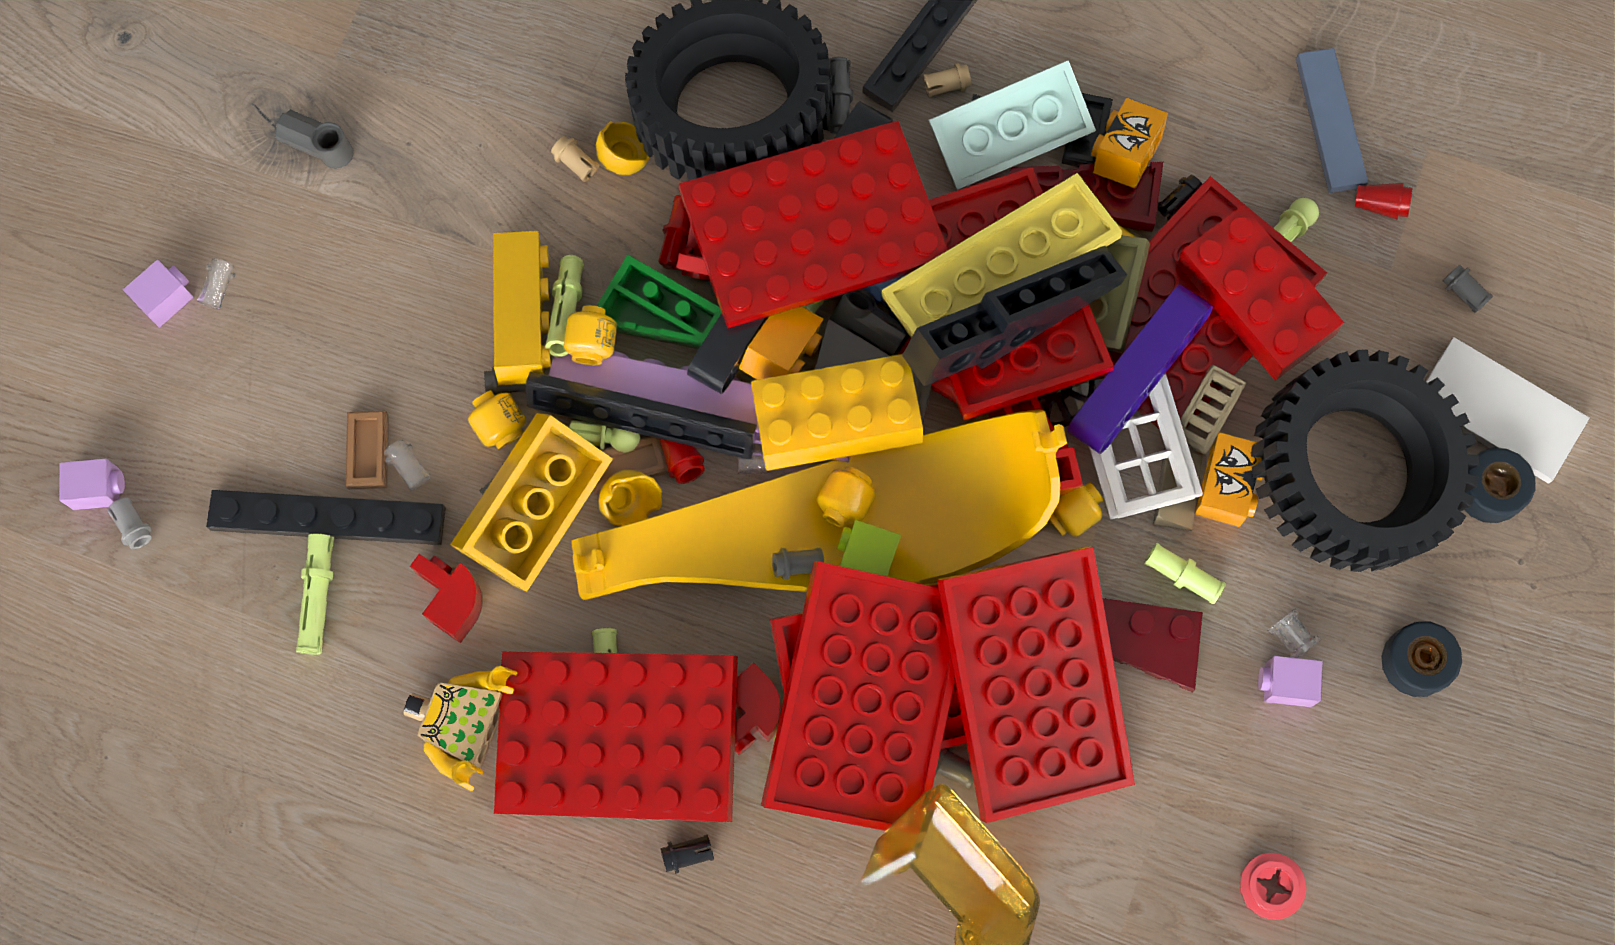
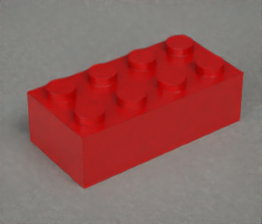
[1177,205,1345,381]

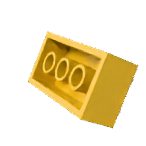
[751,354,923,471]
[450,413,613,592]

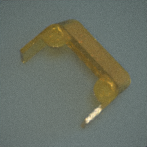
[861,784,1040,945]

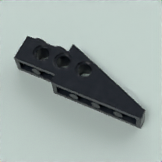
[902,246,1127,386]

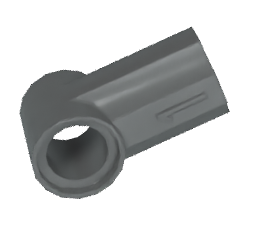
[275,109,353,169]
[829,288,907,356]

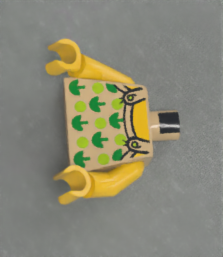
[403,666,517,791]

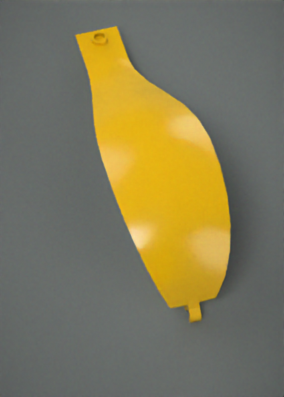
[571,409,1067,601]

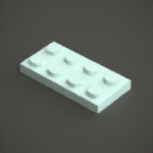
[928,60,1096,190]

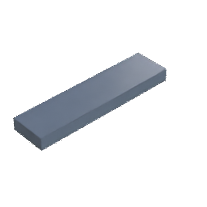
[1296,48,1368,193]

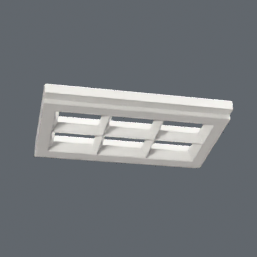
[1072,373,1203,520]

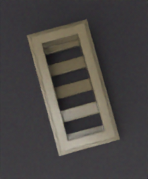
[1180,365,1246,455]

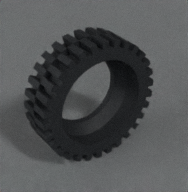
[625,0,833,181]
[1251,349,1479,572]

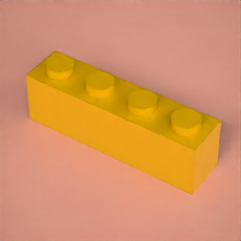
[493,231,552,385]

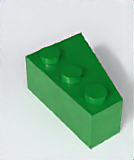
[596,254,722,349]

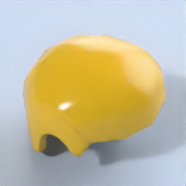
[596,121,650,175]
[598,469,662,527]

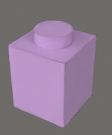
[123,259,193,328]
[59,459,125,510]
[1258,656,1323,707]

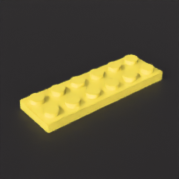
[882,173,1122,338]

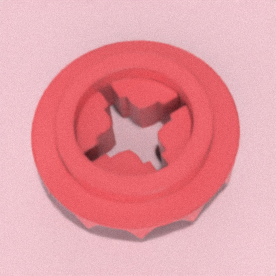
[1239,853,1306,920]

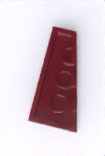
[1010,161,1164,232]
[1102,598,1203,692]

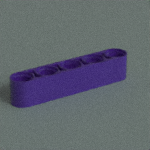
[1067,284,1213,454]

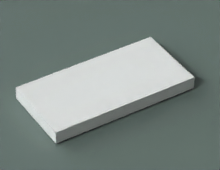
[1426,337,1590,484]

